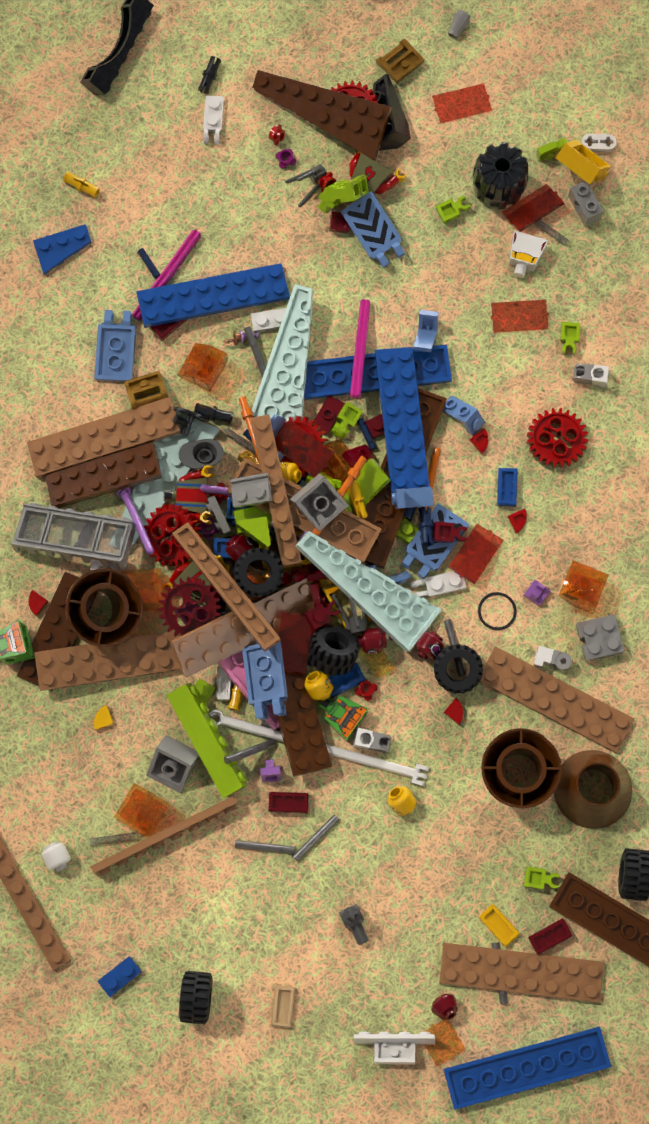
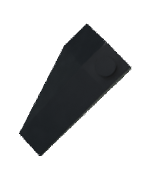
[373,74,411,151]

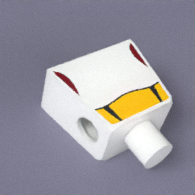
[509,230,548,278]

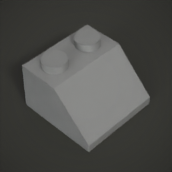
[290,474,349,531]
[146,735,199,793]

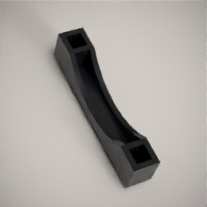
[80,0,154,95]

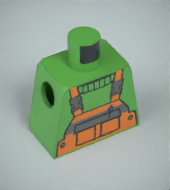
[0,620,35,665]
[319,696,368,742]

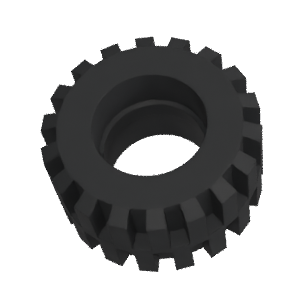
[234,548,284,597]
[307,625,360,676]
[434,644,483,694]
[618,848,649,901]
[179,971,213,1025]

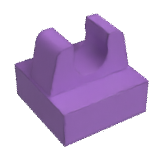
[523,580,551,606]
[260,759,282,783]

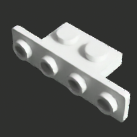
[354,1032,435,1064]

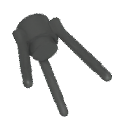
[285,164,327,207]
[332,594,368,634]

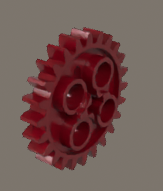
[158,576,221,637]

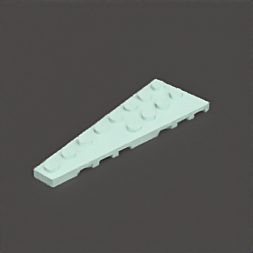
[252,284,314,439]
[110,412,220,549]
[295,531,442,652]

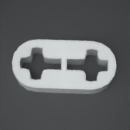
[581,134,616,152]

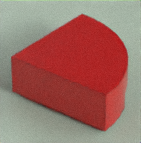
[469,428,488,455]
[508,508,527,534]
[28,590,48,617]
[444,698,463,725]

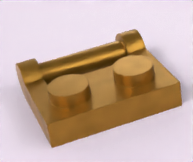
[376,38,424,84]
[124,370,168,410]

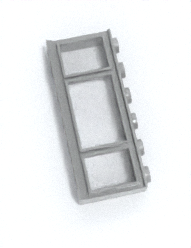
[10,503,136,570]

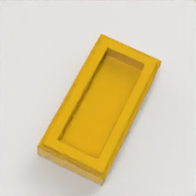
[478,904,520,947]

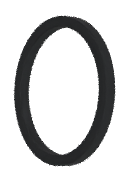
[478,592,517,630]

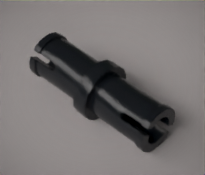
[198,56,221,94]
[194,403,233,424]

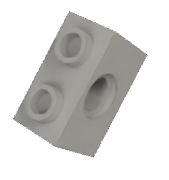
[568,181,604,226]

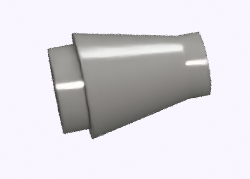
[448,10,471,39]

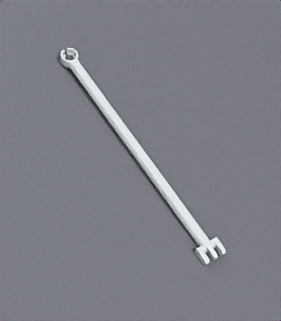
[209,710,429,787]

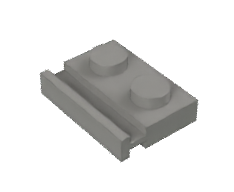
[230,473,272,508]
[206,496,231,534]

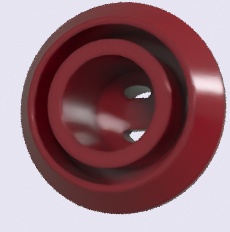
[431,993,458,1020]

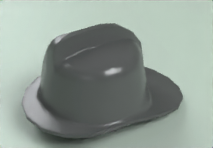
[179,439,224,469]

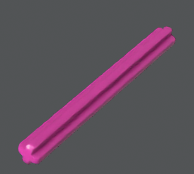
[132,229,201,321]
[350,299,370,399]

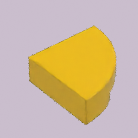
[94,705,114,731]

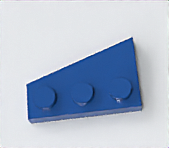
[33,224,92,275]

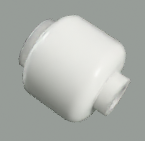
[41,841,71,872]

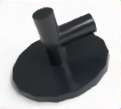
[173,406,209,437]

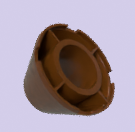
[65,568,143,647]
[481,728,562,809]
[554,750,632,829]

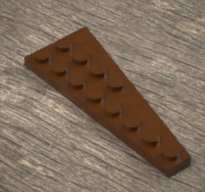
[252,70,392,161]

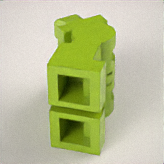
[318,175,369,213]

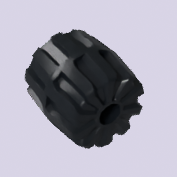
[473,142,528,210]

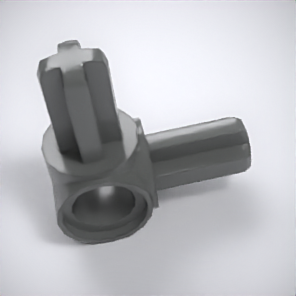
[339,904,368,945]

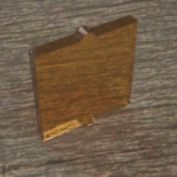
[424,1020,465,1066]

